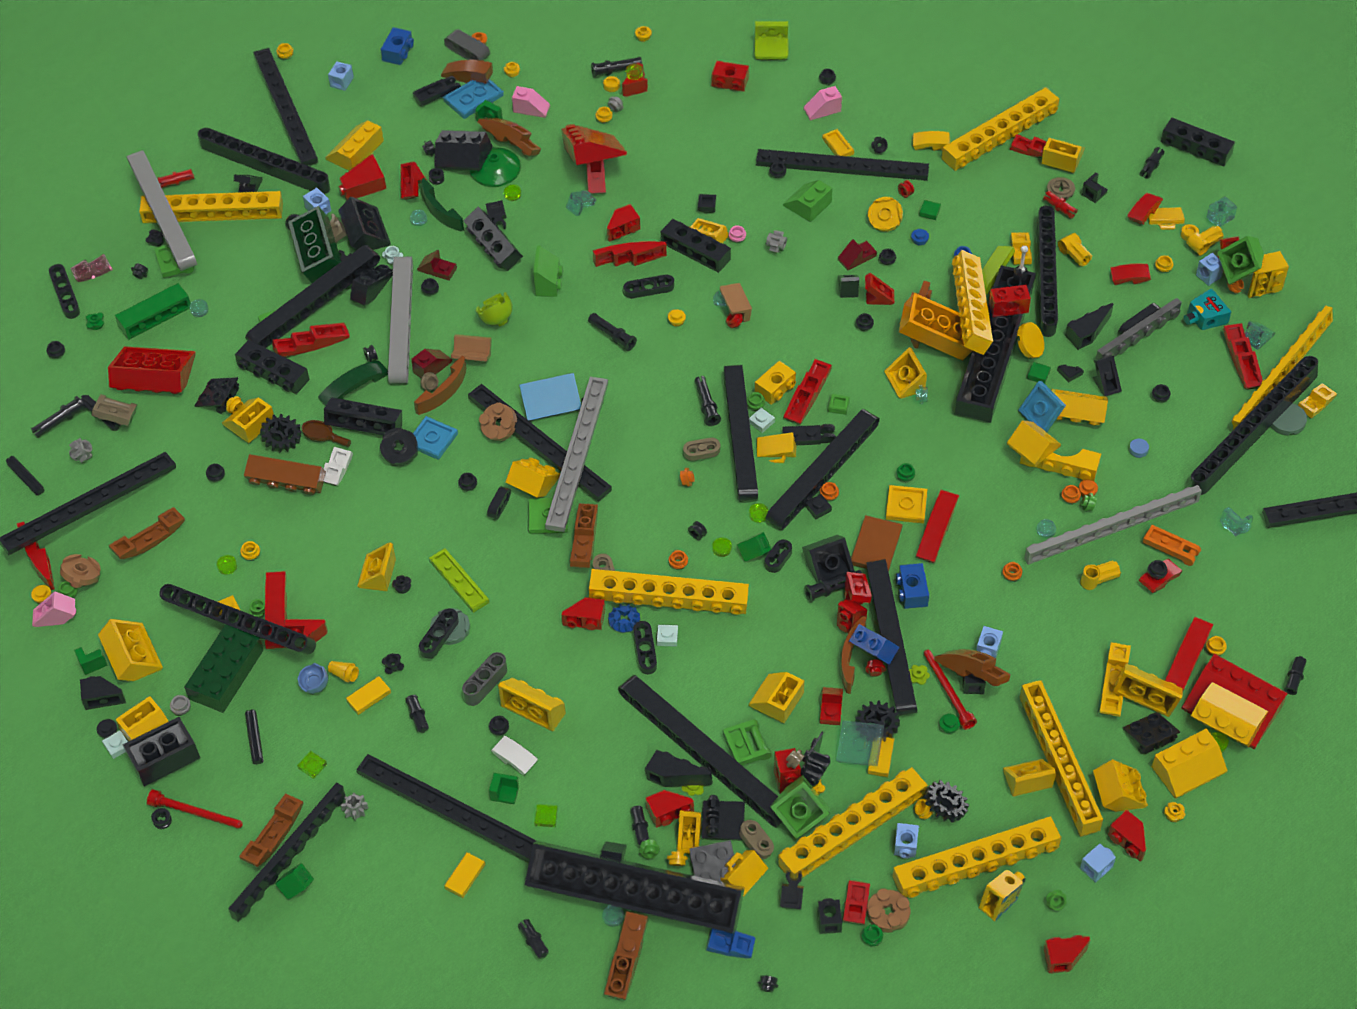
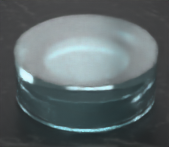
[190,299,209,317]

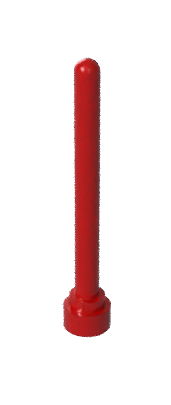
[924,649,977,730]
[147,789,243,828]

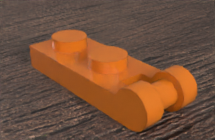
[1143,525,1201,566]

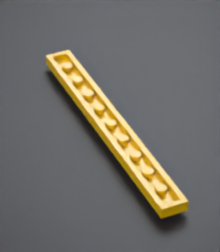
[1232,306,1333,430]

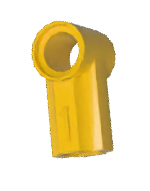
[1186,225,1224,255]
[1058,233,1092,267]
[1080,560,1121,590]

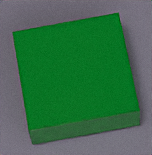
[919,200,941,220]
[1027,362,1051,384]

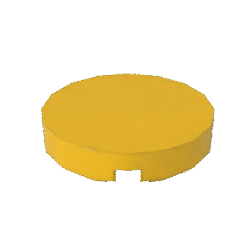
[868,197,903,232]
[1017,322,1044,359]

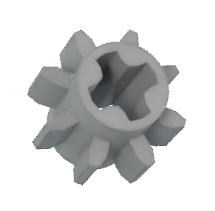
[766,230,787,252]
[69,438,92,463]
[341,793,368,820]

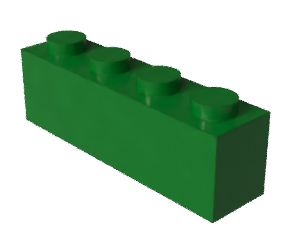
[115,283,192,340]

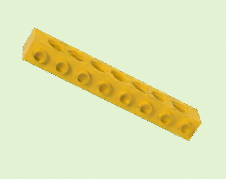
[941,87,1060,171]
[139,191,283,223]
[952,250,993,355]
[589,569,749,615]
[1020,680,1103,837]
[778,767,928,879]
[893,816,1061,898]

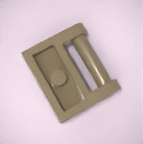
[91,394,137,426]

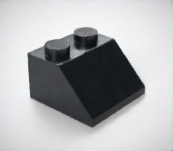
[802,535,855,583]

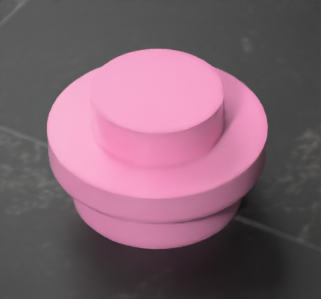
[729,225,746,242]

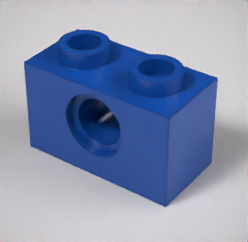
[381,27,414,65]
[896,563,929,609]
[849,624,900,665]

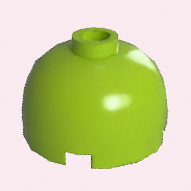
[475,292,513,326]

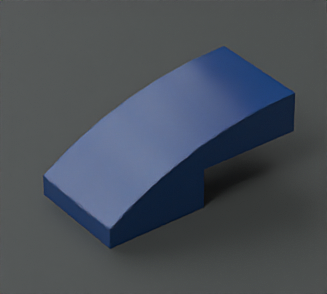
[706,928,756,958]

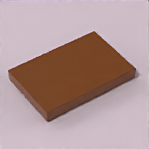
[851,515,903,572]

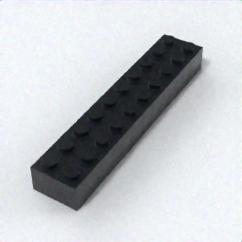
[955,265,1036,423]
[524,841,745,933]

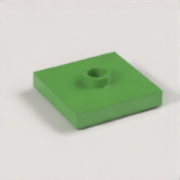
[529,498,568,534]

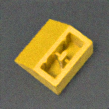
[1041,138,1085,173]
[1247,251,1289,298]
[222,397,274,443]
[506,458,560,498]
[749,672,804,723]
[116,696,169,741]
[1093,759,1148,812]

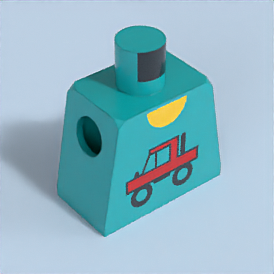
[1184,289,1231,330]

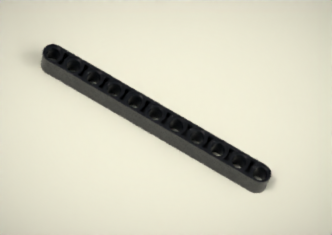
[1191,356,1318,495]
[618,675,783,828]

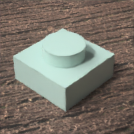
[749,408,775,433]
[657,625,678,646]
[102,731,128,759]

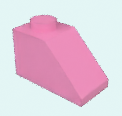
[512,86,550,118]
[804,86,842,120]
[32,592,76,627]

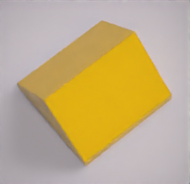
[884,347,927,399]
[1007,420,1061,467]
[358,542,396,591]
[1003,759,1056,797]

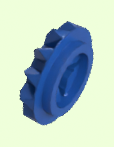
[609,604,640,632]

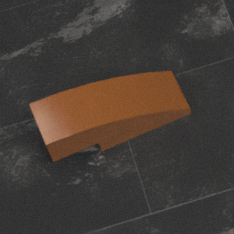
[441,60,493,84]

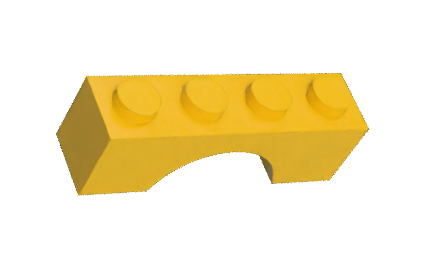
[1020,449,1101,481]

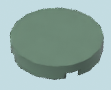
[1271,403,1307,435]
[430,608,470,645]

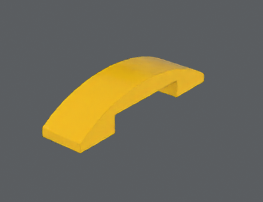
[1100,642,1131,717]

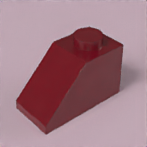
[411,349,453,378]

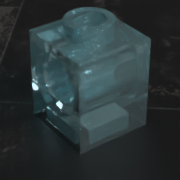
[1207,196,1237,227]

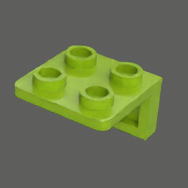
[755,21,788,59]

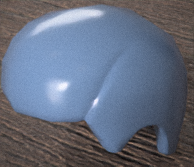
[297,663,328,694]

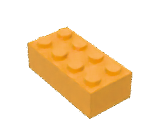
[899,293,973,361]

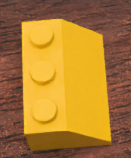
[325,120,384,171]
[1051,389,1108,425]
[98,619,163,681]
[1112,663,1183,717]
[498,678,566,732]
[1191,682,1268,748]
[1152,729,1227,799]

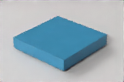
[1018,381,1066,432]
[413,416,458,460]

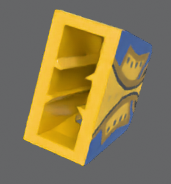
[979,870,1025,921]

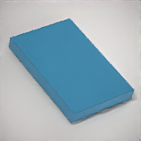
[443,79,504,119]
[519,373,581,421]

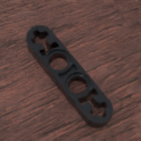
[49,264,80,319]

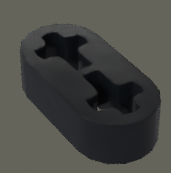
[487,486,511,520]
[765,539,792,573]

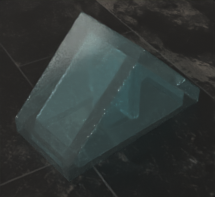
[1245,321,1275,350]

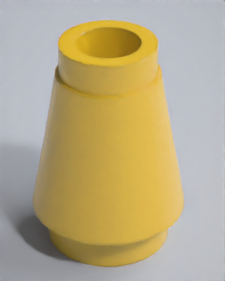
[328,661,359,683]

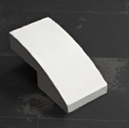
[324,447,353,486]
[491,736,538,776]

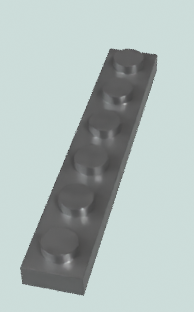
[1095,298,1182,360]

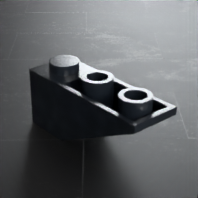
[350,264,393,305]
[1065,303,1114,350]
[645,750,713,787]

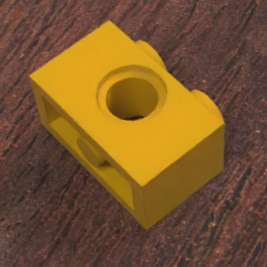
[755,361,796,405]

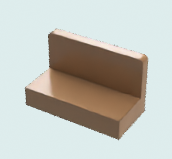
[720,283,752,322]
[451,334,492,361]

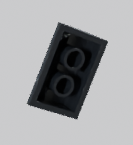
[434,130,493,171]
[338,196,391,250]
[123,717,201,786]

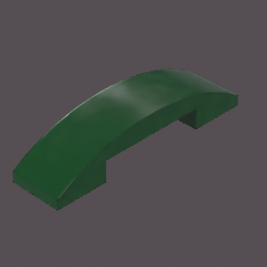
[421,178,464,232]
[318,361,388,406]

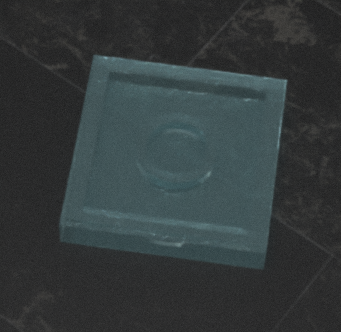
[836,721,884,767]

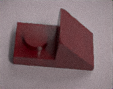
[838,239,877,271]
[417,250,457,281]

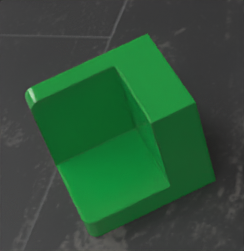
[737,532,771,561]
[74,647,108,675]
[489,773,519,804]
[275,863,314,900]

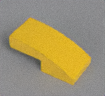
[913,131,950,151]
[1011,232,1032,264]
[1298,383,1337,419]

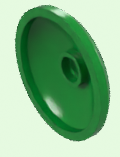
[469,147,521,187]

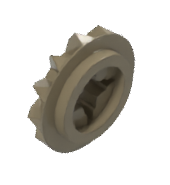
[1047,177,1075,200]

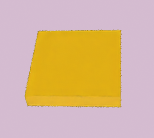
[886,485,928,524]

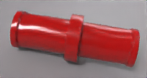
[158,169,194,188]
[1043,190,1078,219]

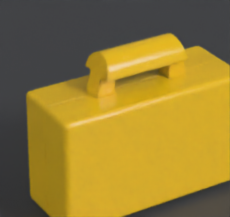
[1148,207,1185,230]
[757,432,796,463]
[720,850,769,897]

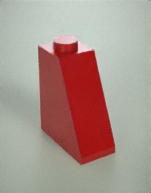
[338,154,386,200]

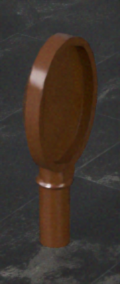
[301,420,351,447]

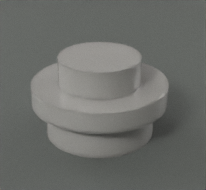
[607,96,624,112]
[170,695,191,715]

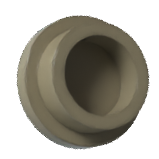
[421,372,439,391]
[786,749,805,769]

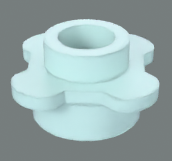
[382,246,403,264]

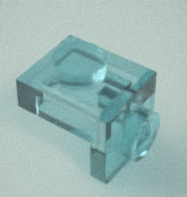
[566,190,597,216]
[1220,507,1253,537]

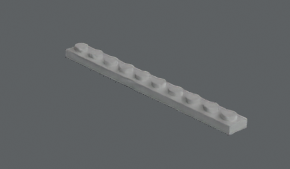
[545,377,608,532]
[1024,485,1202,565]

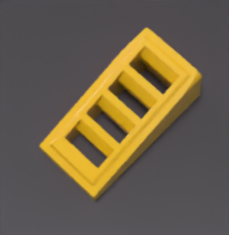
[691,218,729,243]

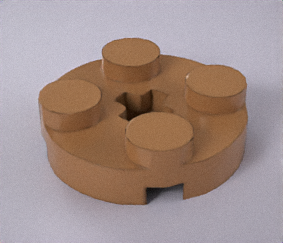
[479,403,517,441]
[60,554,100,588]
[867,888,910,933]

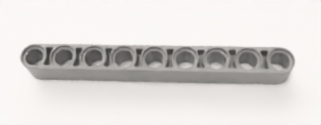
[126,150,198,271]
[388,256,413,384]

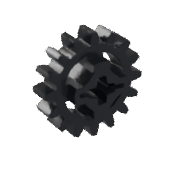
[260,414,302,453]
[855,700,900,742]
[924,780,969,823]

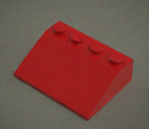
[561,124,627,165]
[108,346,196,394]
[1182,654,1288,750]

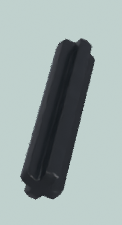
[80,395,121,431]
[6,456,45,496]
[245,709,264,765]

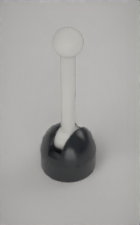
[1013,246,1028,281]

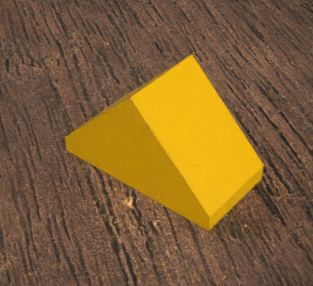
[677,811,701,854]

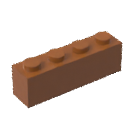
[244,454,326,495]

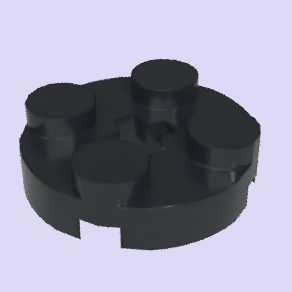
[380,428,418,466]

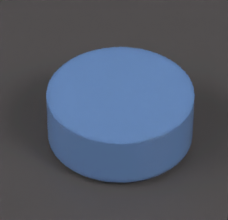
[1129,439,1149,458]

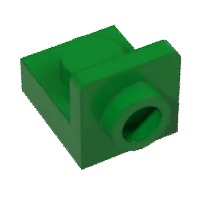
[475,100,503,121]

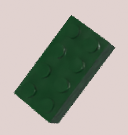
[288,206,341,283]
[184,624,264,713]

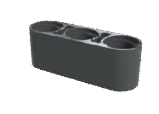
[444,29,490,61]
[462,652,507,706]

